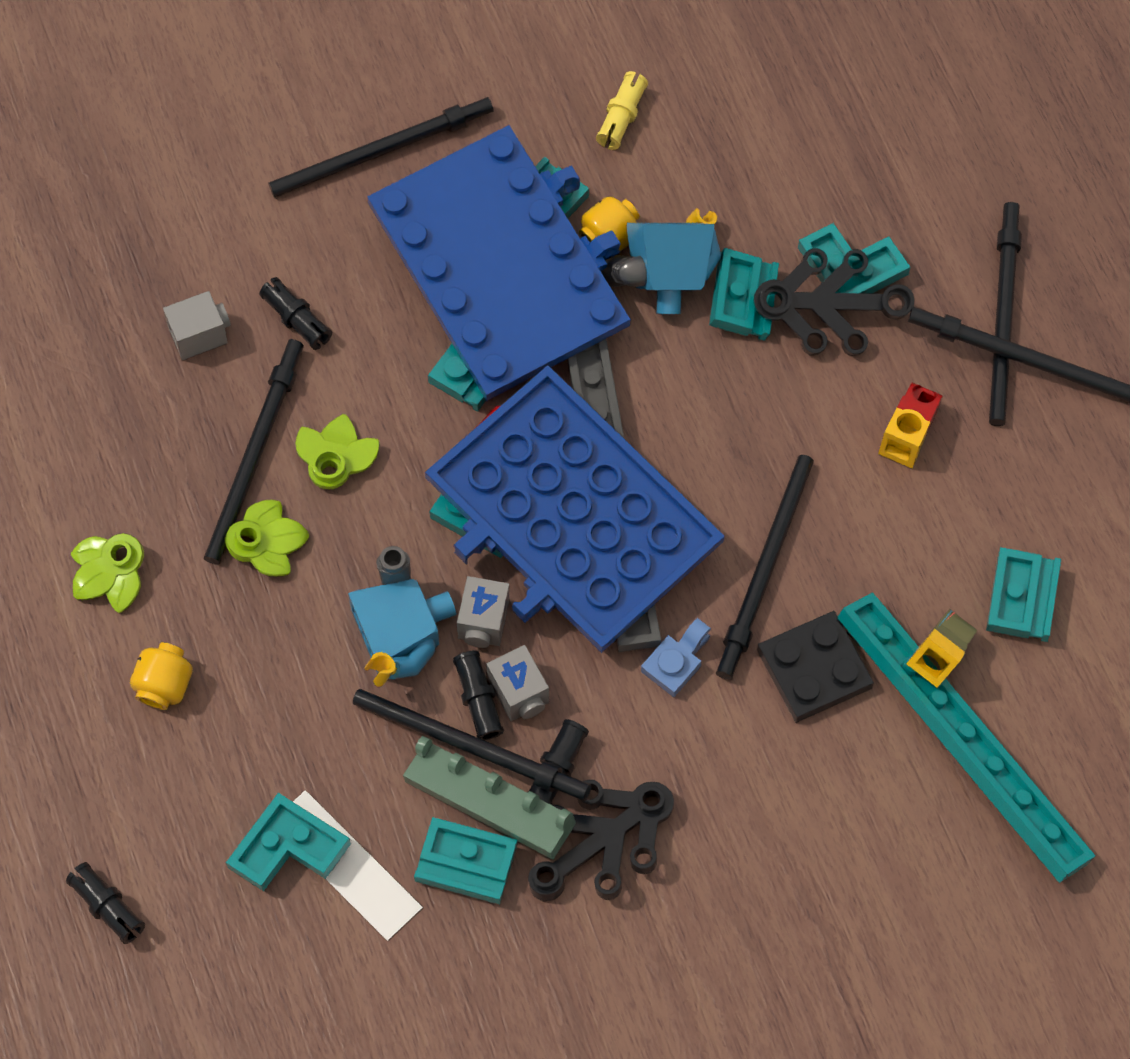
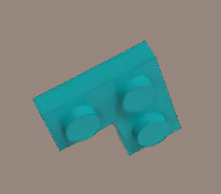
[798,223,911,294]
[226,793,351,891]

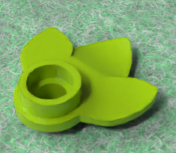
[295,414,379,489]
[225,500,309,577]
[71,533,144,613]

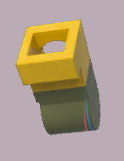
[906,609,977,688]

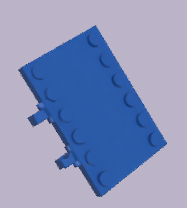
[367,125,631,401]
[425,365,725,653]

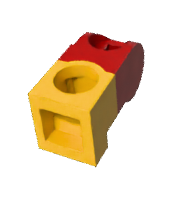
[878,382,943,469]

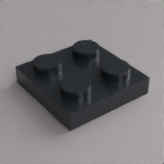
[757,611,874,723]

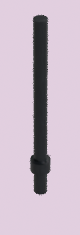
[268,97,494,197]
[989,202,1022,426]
[908,306,1130,402]
[204,339,304,565]
[716,455,814,680]
[353,689,591,801]

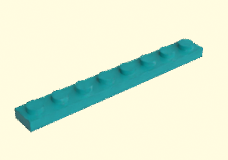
[837,592,1096,883]

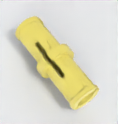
[596,71,648,150]

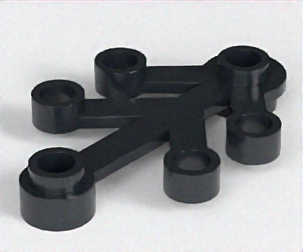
[754,248,915,356]
[528,780,674,901]

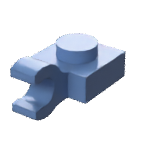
[641,618,711,697]

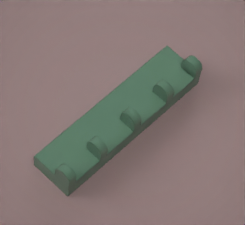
[403,736,576,860]

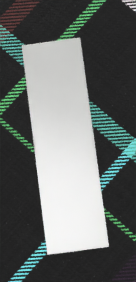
[293,790,423,941]

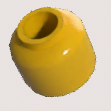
[579,197,640,252]
[130,642,193,710]

